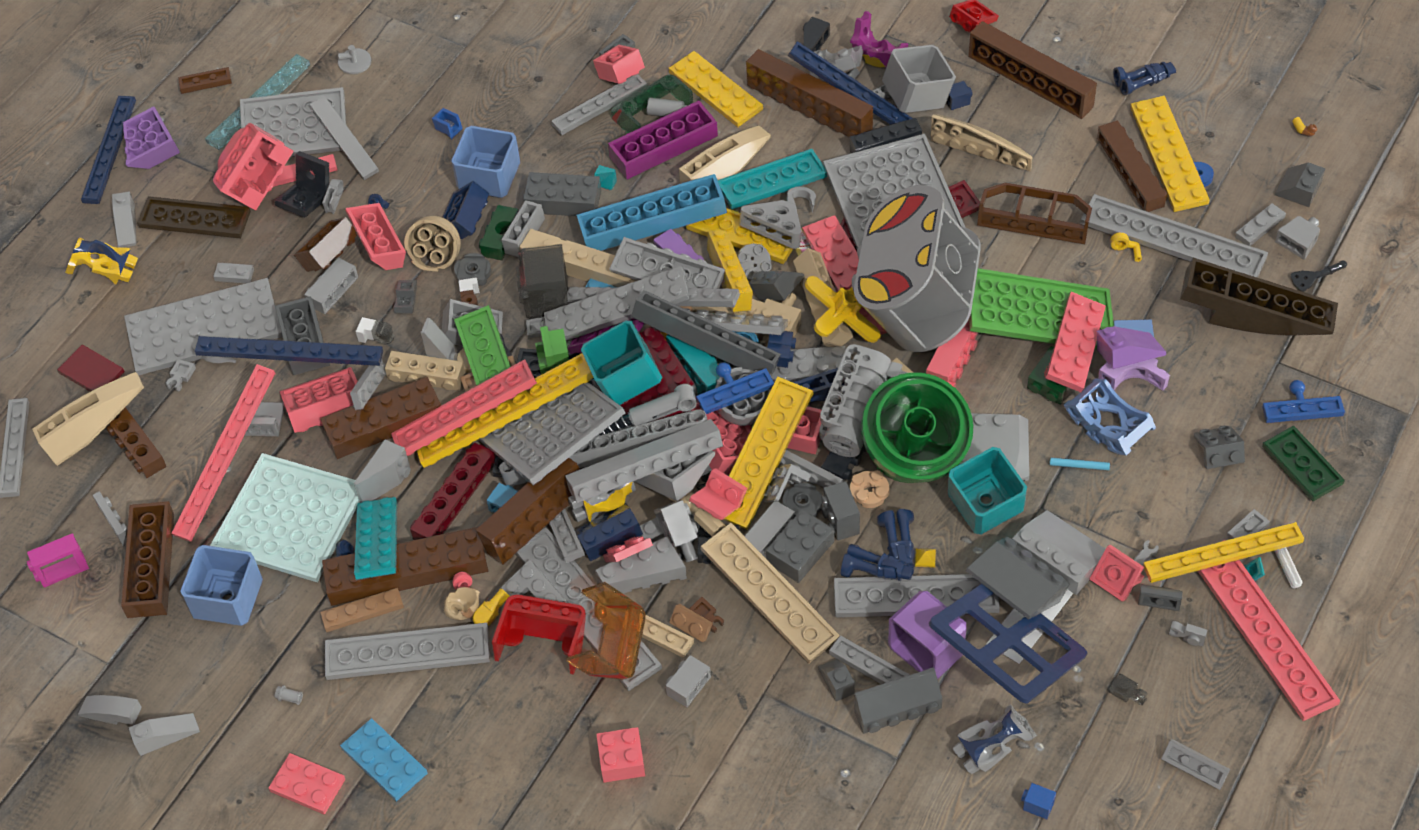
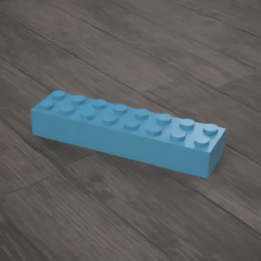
[577,174,727,251]

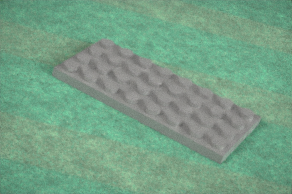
[124,278,283,375]

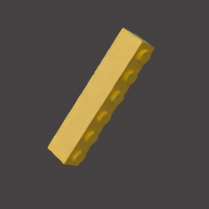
[707,230,753,312]

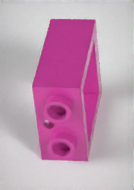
[26,533,89,588]

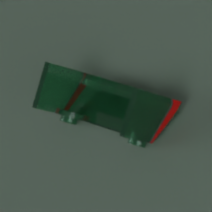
[611,74,693,134]

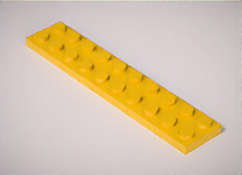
[417,353,594,468]

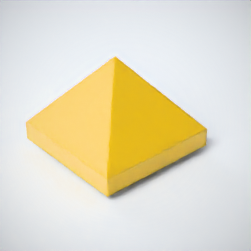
[915,548,936,568]

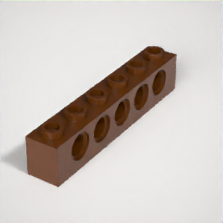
[105,383,167,478]

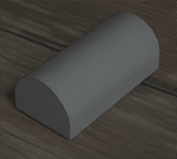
[1138,584,1183,611]

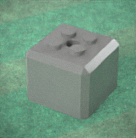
[882,45,956,113]

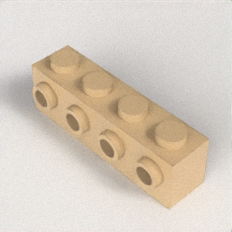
[385,351,466,391]

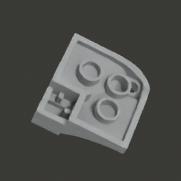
[810,45,863,83]

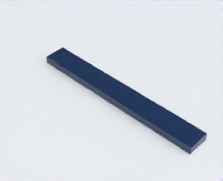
[788,41,913,125]
[81,95,136,204]

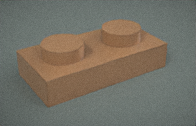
[669,604,713,642]

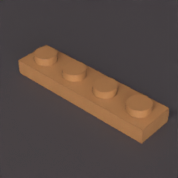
[320,588,404,633]

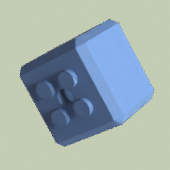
[451,126,520,198]
[180,545,263,626]

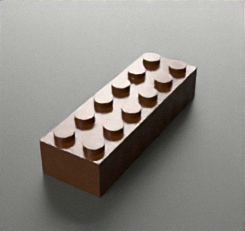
[320,377,441,459]
[476,458,580,565]
[121,501,174,618]

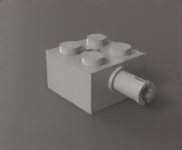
[654,500,698,562]

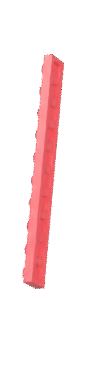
[172,364,275,542]

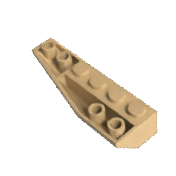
[930,114,1033,171]
[679,126,771,184]
[32,372,144,466]

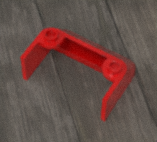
[492,594,586,675]

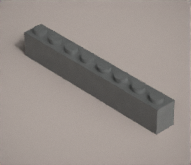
[631,290,781,376]

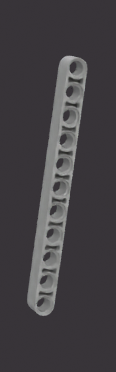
[499,410,707,486]

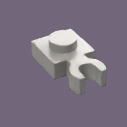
[166,359,196,392]
[1169,621,1208,647]

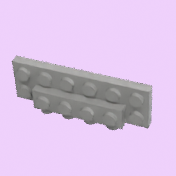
[610,237,725,289]

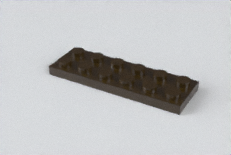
[137,196,251,239]

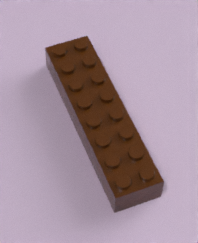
[968,21,1097,119]
[746,49,873,138]
[322,527,489,606]

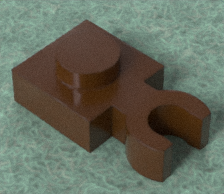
[689,597,724,633]

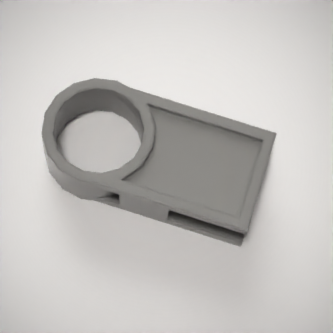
[322,179,343,214]

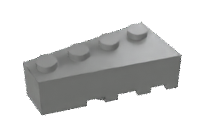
[596,537,687,597]

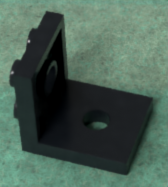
[275,151,329,218]

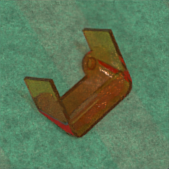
[566,582,646,680]

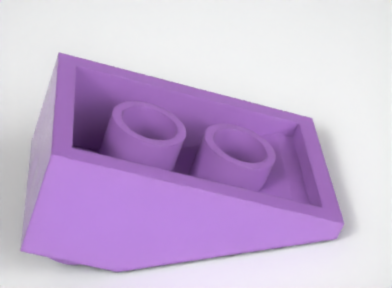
[1097,326,1166,369]

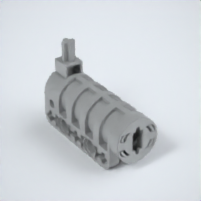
[819,344,908,457]

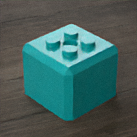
[581,321,662,405]
[948,447,1027,535]

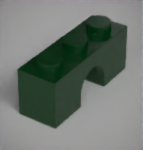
[479,205,519,261]

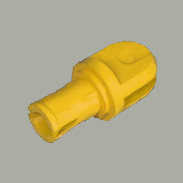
[473,588,510,626]

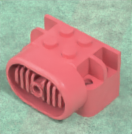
[213,123,294,210]

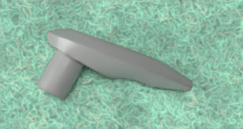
[202,356,236,363]

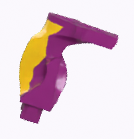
[850,11,908,67]

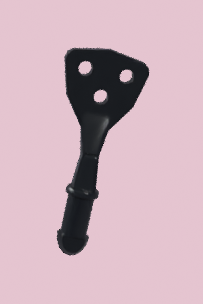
[1291,260,1347,292]

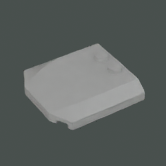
[959,413,1029,481]

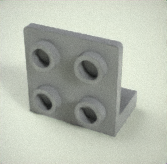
[244,402,285,436]
[762,464,811,503]

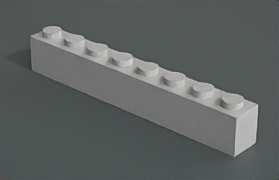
[565,419,723,503]

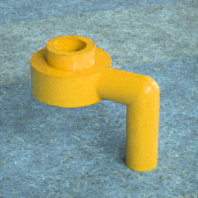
[1110,232,1142,262]

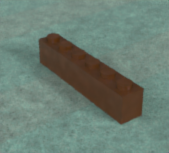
[1097,120,1167,212]

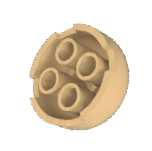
[404,216,461,271]

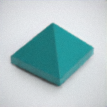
[1244,557,1265,581]

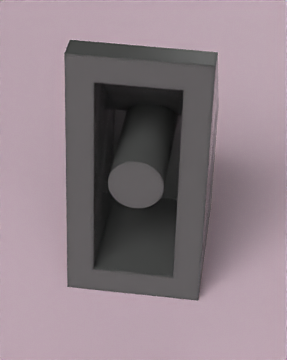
[818,659,855,701]

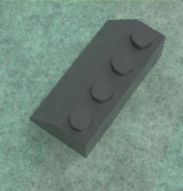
[854,667,942,734]

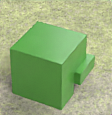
[535,326,569,375]

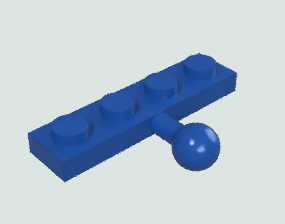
[696,362,774,414]
[1262,380,1345,423]

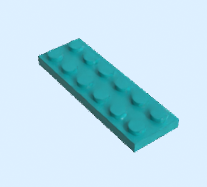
[718,149,828,210]
[354,497,397,580]

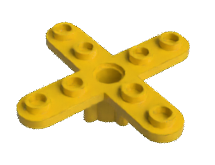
[805,276,880,343]

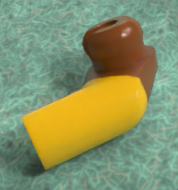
[1292,117,1317,136]

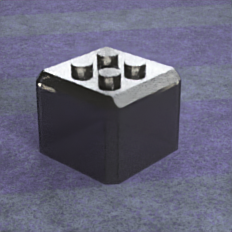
[516,244,569,319]

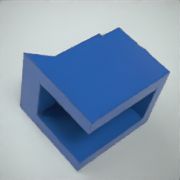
[432,108,463,139]

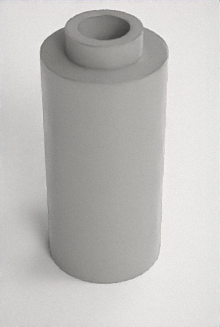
[647,98,687,117]

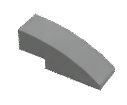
[78,695,142,725]

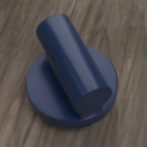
[368,194,390,209]
[336,540,354,557]

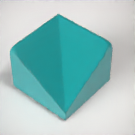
[594,165,617,190]

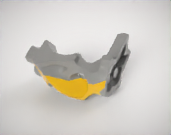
[568,482,636,522]

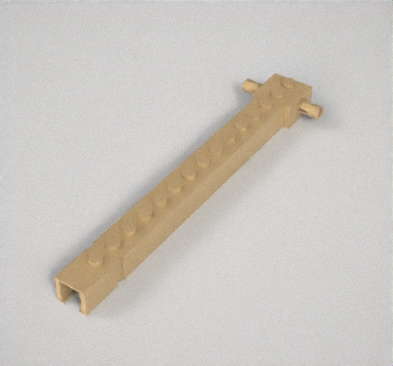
[520,229,801,347]

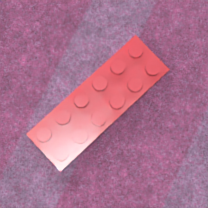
[1045,292,1106,392]

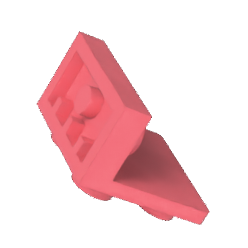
[689,468,748,520]

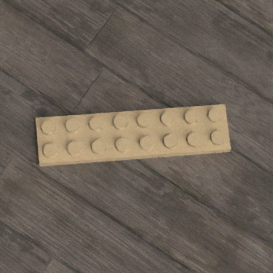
[701,523,840,664]

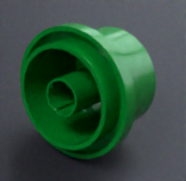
[861,372,973,483]

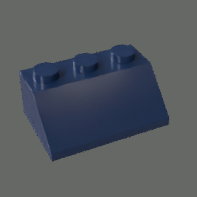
[442,181,489,239]
[574,503,643,562]

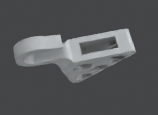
[739,187,816,249]

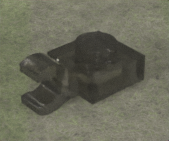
[1108,673,1148,706]

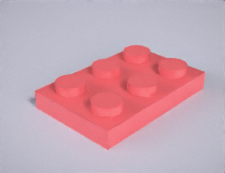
[603,536,653,562]
[269,753,346,815]

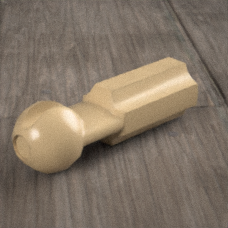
[679,492,726,537]

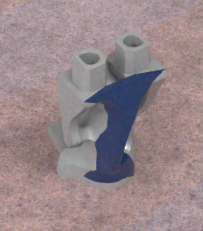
[953,704,1037,774]

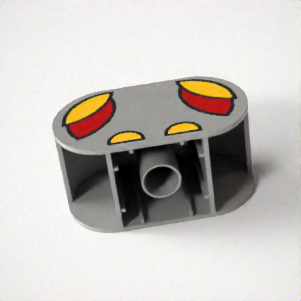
[852,185,981,352]

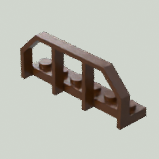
[977,182,1092,244]

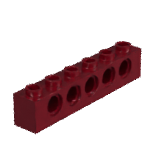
[410,442,496,540]

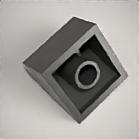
[1275,162,1326,207]
[749,271,805,301]

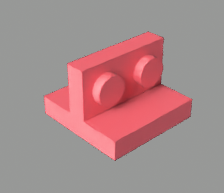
[1090,545,1144,602]

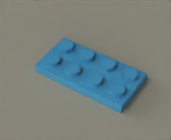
[340,718,428,801]

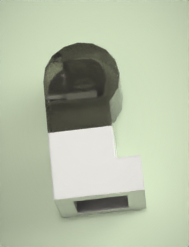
[356,317,394,344]

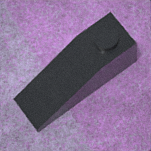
[803,17,830,68]

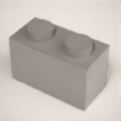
[665,655,711,707]

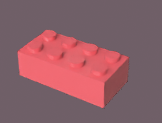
[926,319,978,387]

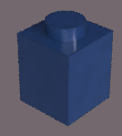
[946,81,973,110]

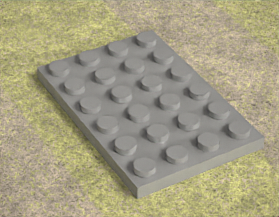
[240,87,347,156]

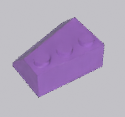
[123,106,180,169]

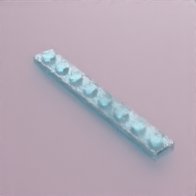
[205,54,310,150]

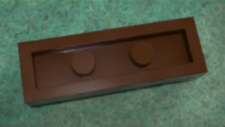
[178,67,232,94]

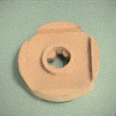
[850,470,889,508]

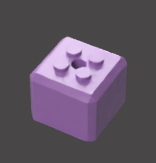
[888,591,966,679]

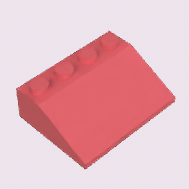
[279,367,358,433]
[688,403,752,475]

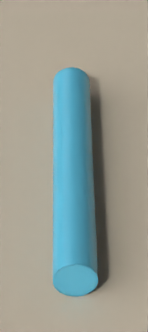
[1050,458,1110,470]

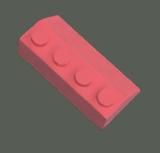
[345,203,406,270]

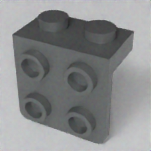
[1194,425,1245,469]

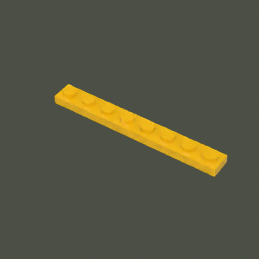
[1143,522,1304,583]

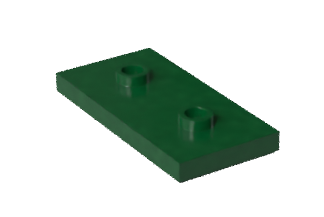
[1262,425,1345,502]

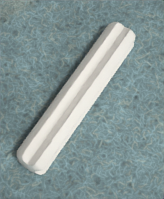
[1274,547,1302,589]

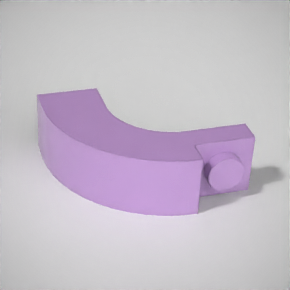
[1098,358,1170,391]

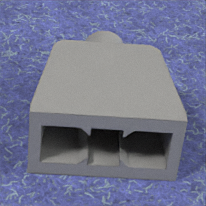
[1275,216,1320,260]

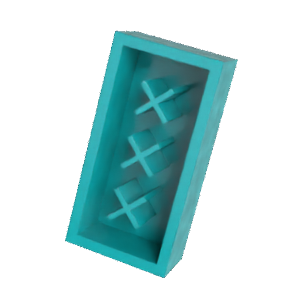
[666,334,720,395]

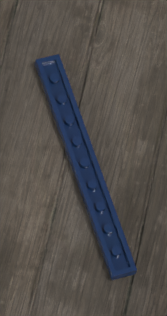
[195,336,383,366]

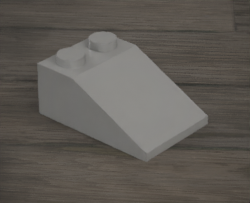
[442,299,503,345]
[354,440,411,503]

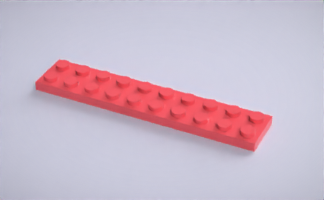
[1198,540,1340,721]

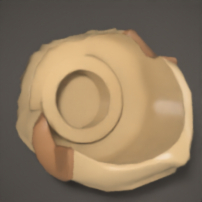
[444,587,480,620]

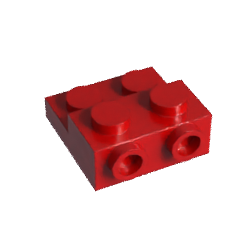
[949,0,999,33]

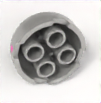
[715,367,772,426]

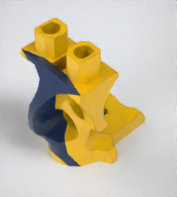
[65,238,138,284]

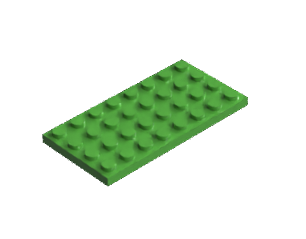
[969,268,1114,350]

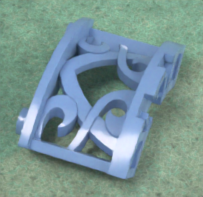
[1064,379,1156,455]

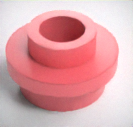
[452,572,472,589]

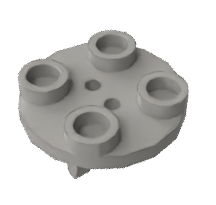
[737,243,772,280]

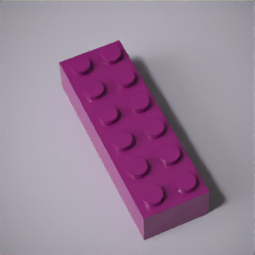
[608,100,718,179]

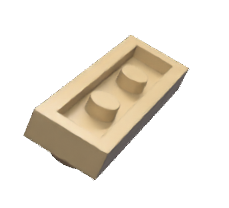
[631,613,694,658]

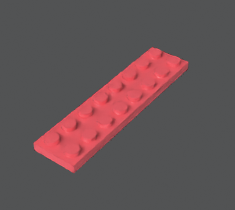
[802,215,887,341]
[391,359,537,456]

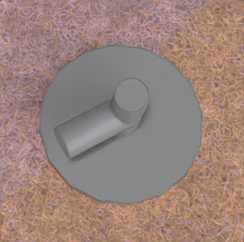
[338,45,372,74]

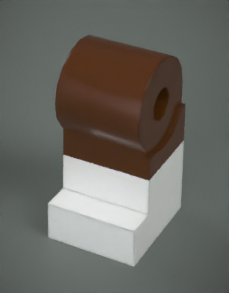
[459,278,480,306]

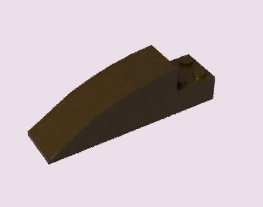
[1180,257,1338,336]

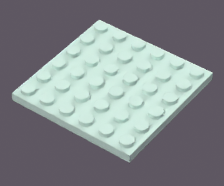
[210,453,360,582]

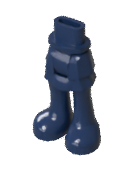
[1113,62,1176,95]
[877,509,915,567]
[841,544,914,581]

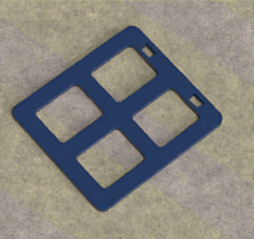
[929,584,1088,704]

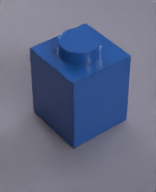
[1021,783,1056,819]

